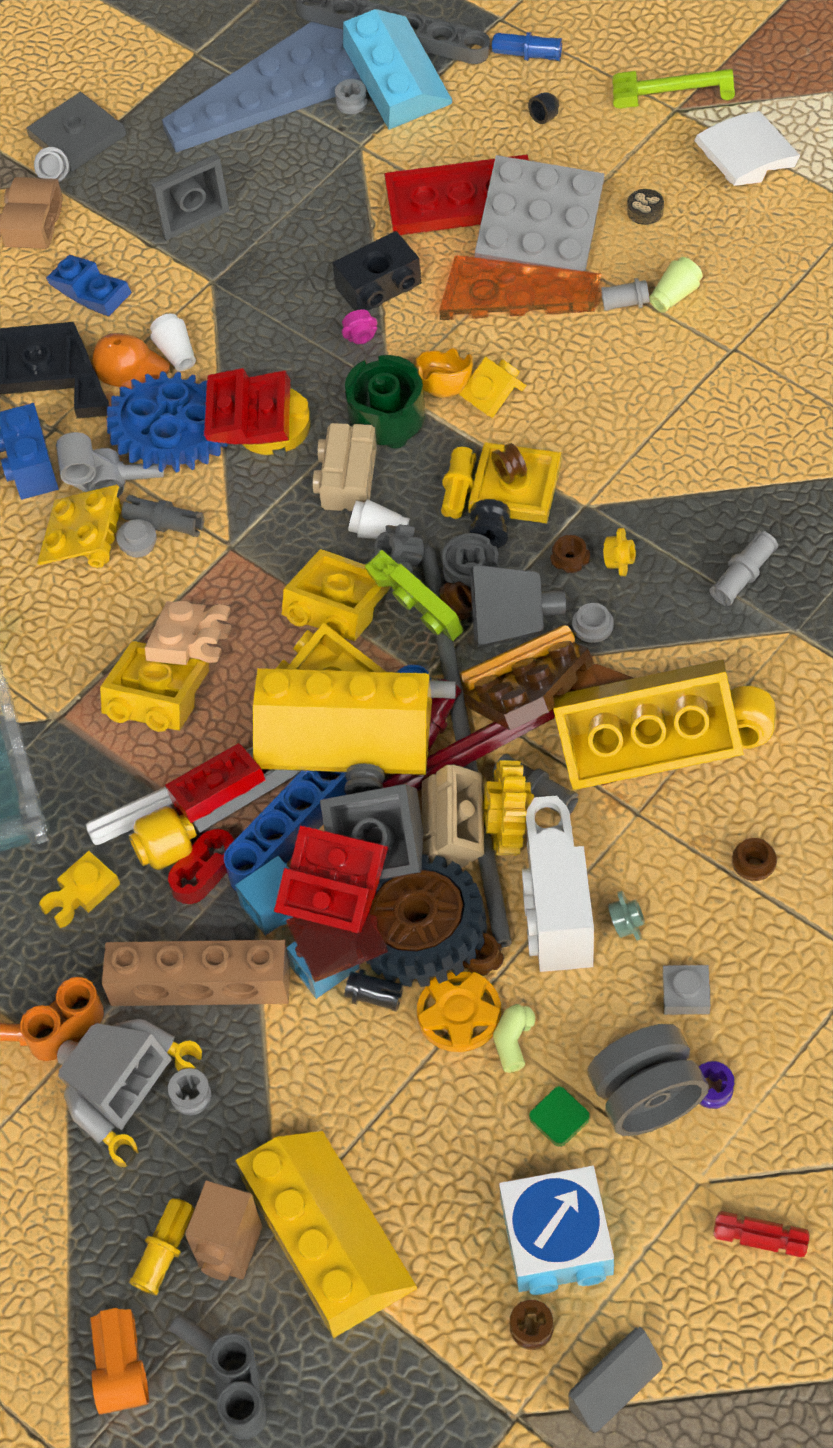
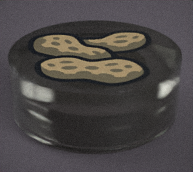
[627,189,664,225]

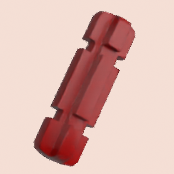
[713,1211,810,1257]

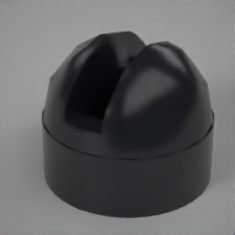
[528,92,559,124]

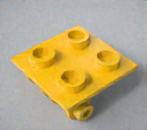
[37,484,122,568]

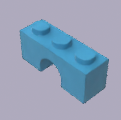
[235,856,360,999]

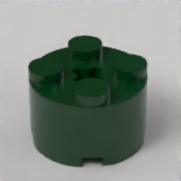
[345,355,425,449]

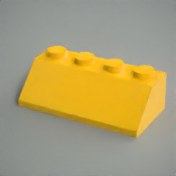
[553,659,744,790]
[253,668,432,775]
[235,1131,417,1339]

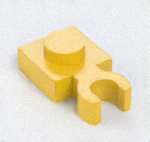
[39,851,120,929]

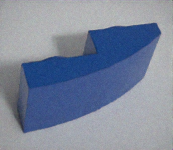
[46,255,132,317]

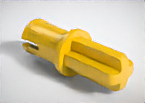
[441,447,476,519]
[129,1198,195,1296]

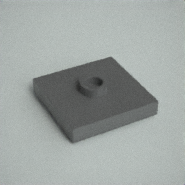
[26,91,126,172]

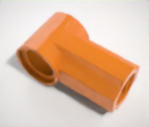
[90,1308,149,1415]

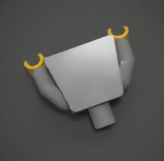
[57,1018,202,1167]

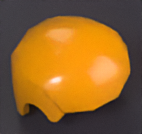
[414,348,473,398]

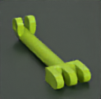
[612,69,735,109]

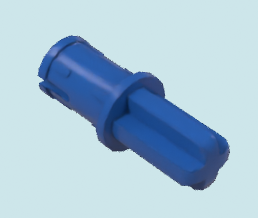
[492,32,562,61]

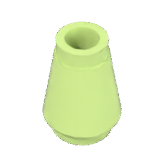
[649,257,703,313]

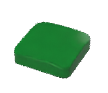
[529,1086,590,1147]

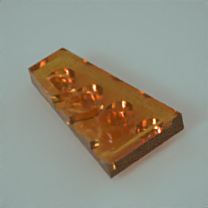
[439,255,601,320]

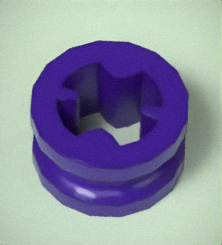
[699,1061,735,1109]

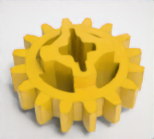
[484,760,534,856]

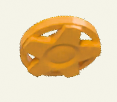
[417,971,502,1052]

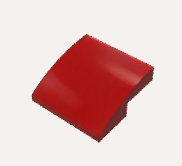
[204,368,290,444]
[274,825,388,933]

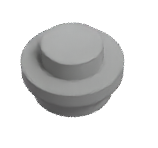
[34,147,70,182]
[116,519,157,558]
[572,603,614,643]

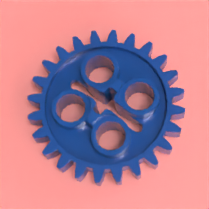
[106,371,228,473]

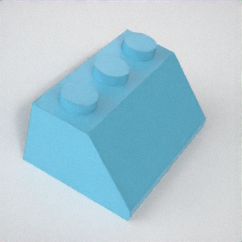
[343,9,452,130]

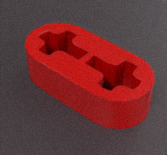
[168,829,234,904]

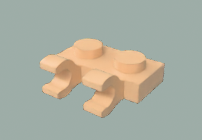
[145,601,231,665]

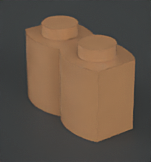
[0,177,63,249]

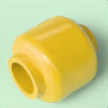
[730,685,776,749]
[129,806,197,870]

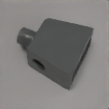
[470,565,566,649]

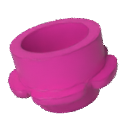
[342,310,378,344]

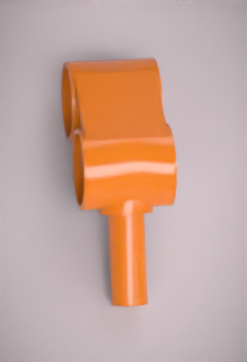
[0,977,104,1061]

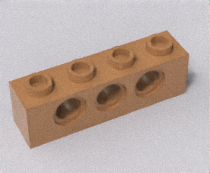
[102,940,290,1006]

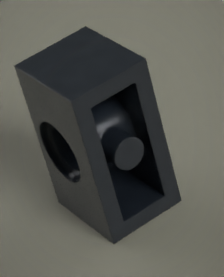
[332,231,422,311]

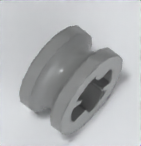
[335,79,368,114]
[168,1068,212,1116]

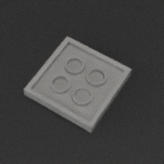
[475,155,605,278]

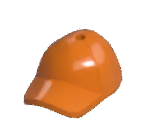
[92,333,170,389]

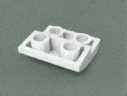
[694,111,800,186]

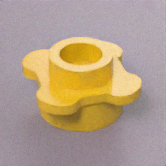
[603,528,636,577]

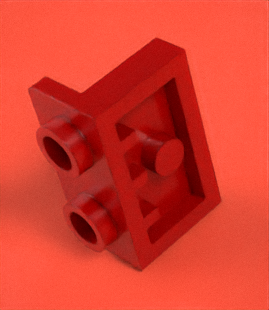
[165,743,266,823]

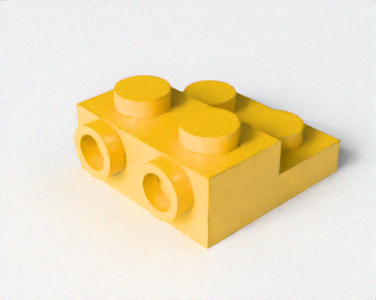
[281,549,391,642]
[276,623,386,672]
[100,641,209,732]

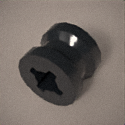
[468,499,510,548]

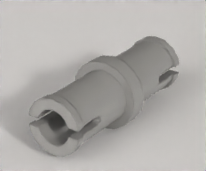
[709,530,778,606]

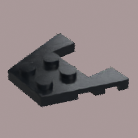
[0,322,110,419]

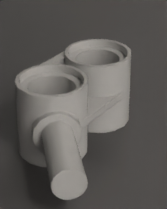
[56,432,164,497]

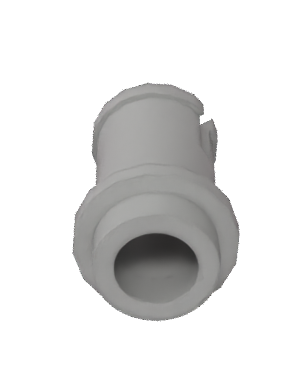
[601,278,650,311]

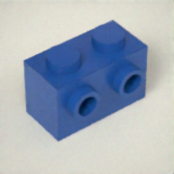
[0,403,59,500]

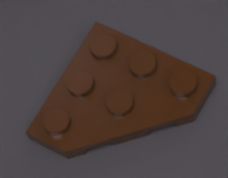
[464,641,594,730]

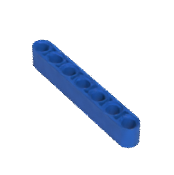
[224,664,431,892]

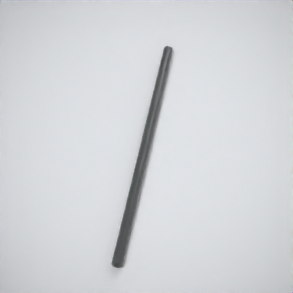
[421,547,512,948]

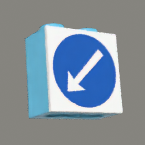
[499,1166,614,1295]

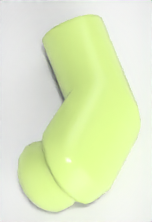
[493,1004,536,1073]

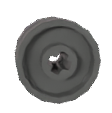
[587,1024,709,1136]

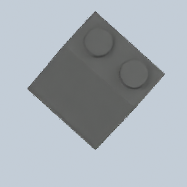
[320,784,424,880]

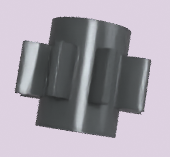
[374,524,424,573]

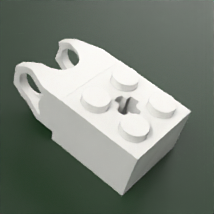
[522,796,594,972]

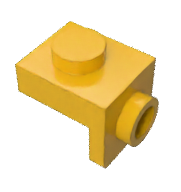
[459,356,527,418]

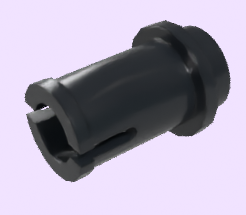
[344,969,404,1012]

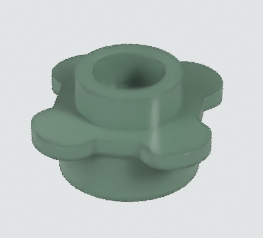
[608,891,645,941]

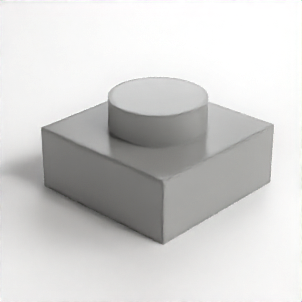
[662,965,711,1015]

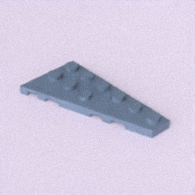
[162,22,362,152]

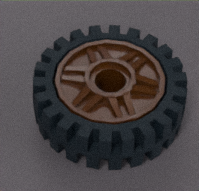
[354,854,487,987]

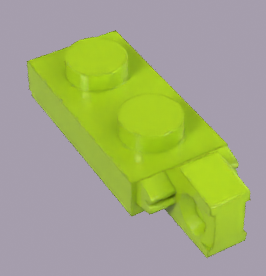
[365,550,463,641]

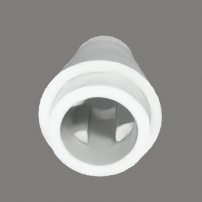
[150,313,196,371]
[348,499,410,539]

